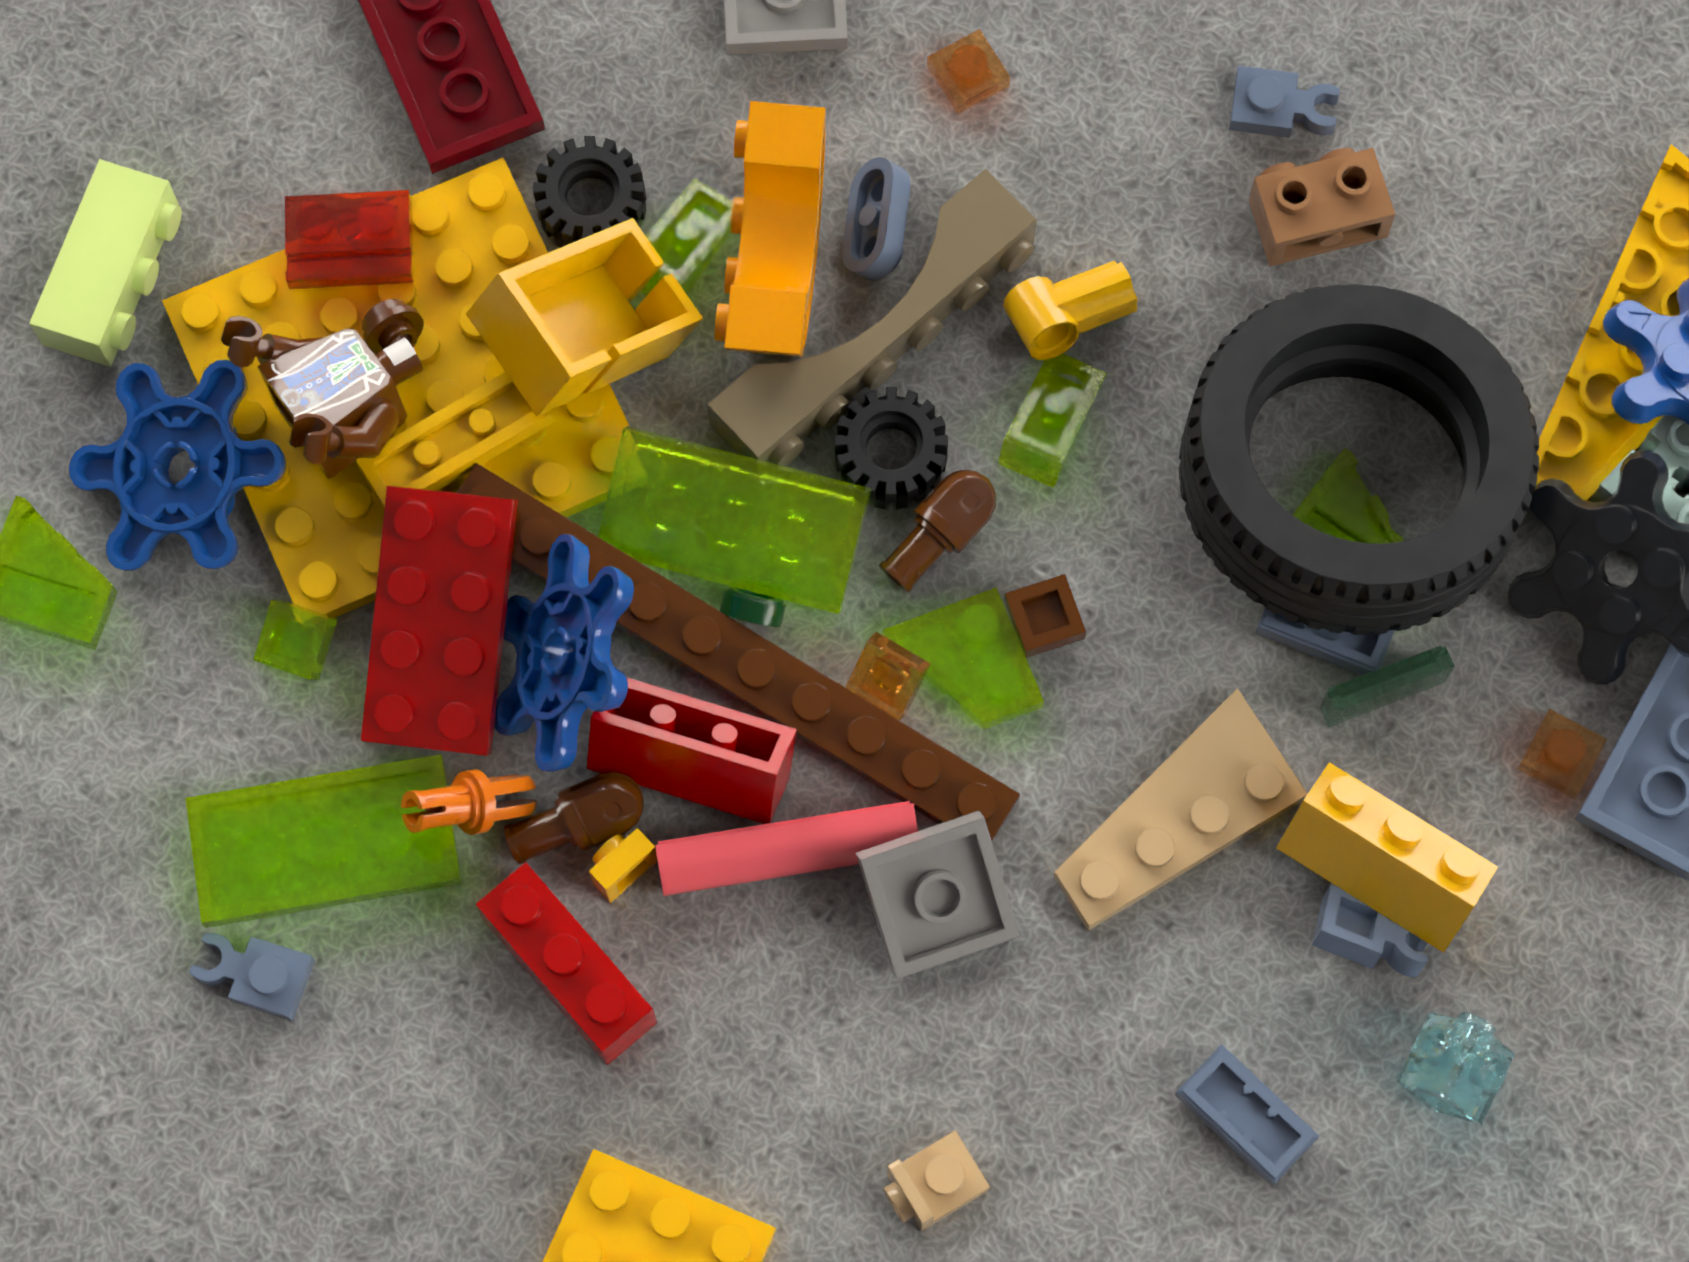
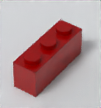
[586,677,797,824]
[475,862,657,1066]

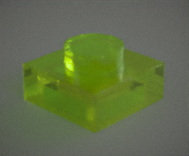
[253,599,337,680]

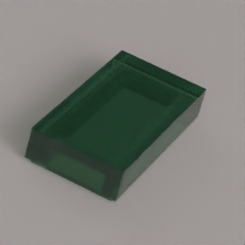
[1320,645,1455,728]

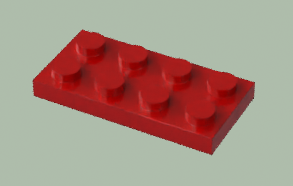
[361,486,518,756]

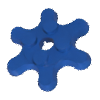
[1603,278,1689,425]
[69,360,286,571]
[494,534,634,772]

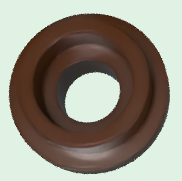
[362,299,424,354]

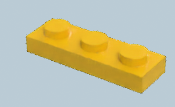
[356,371,554,508]

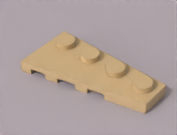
[1054,688,1308,931]

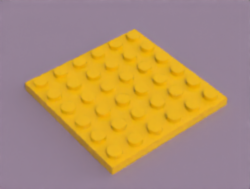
[162,157,653,630]

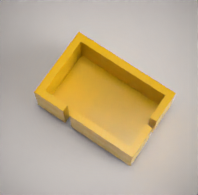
[466,218,703,416]

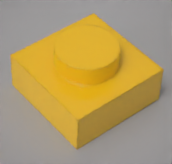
[589,828,658,903]

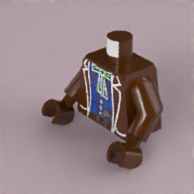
[221,316,423,480]

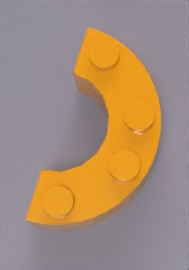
[714,101,826,357]

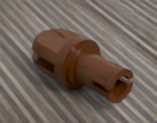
[878,470,996,593]
[504,771,644,865]

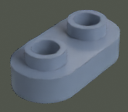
[842,157,910,281]

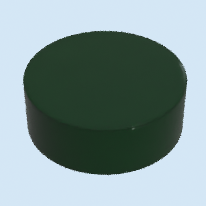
[719,587,786,627]

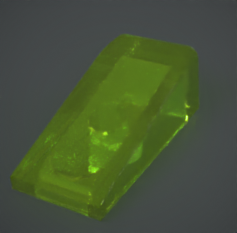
[640,178,733,296]
[998,354,1108,487]

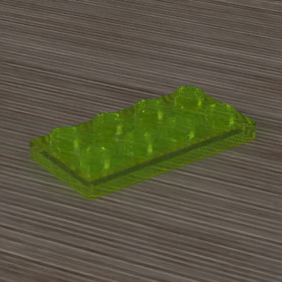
[598,426,871,614]
[185,754,463,928]

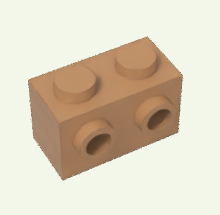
[1249,148,1395,267]

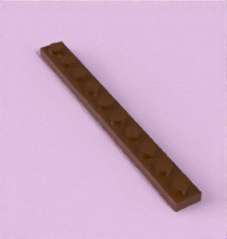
[457,463,1020,841]

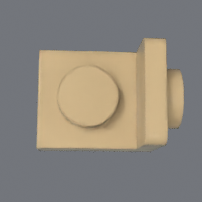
[883,1130,990,1231]

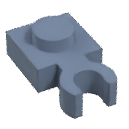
[1229,65,1340,138]
[1312,883,1428,977]
[189,933,315,1022]

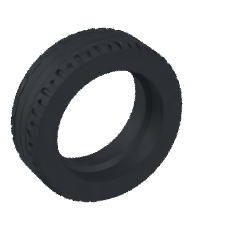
[1178,284,1539,635]

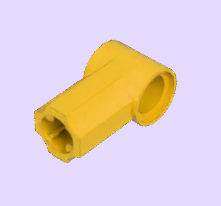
[1003,261,1138,360]

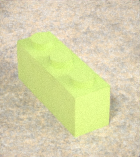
[29,159,182,367]

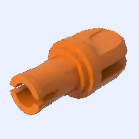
[401,769,537,835]

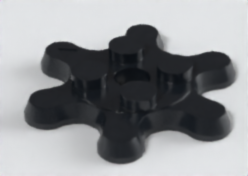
[1508,450,1689,684]

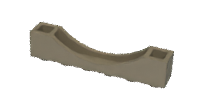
[707,169,1037,477]

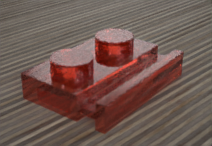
[285,190,414,289]

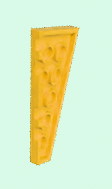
[1536,144,1689,501]

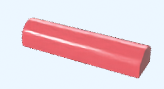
[655,801,918,896]

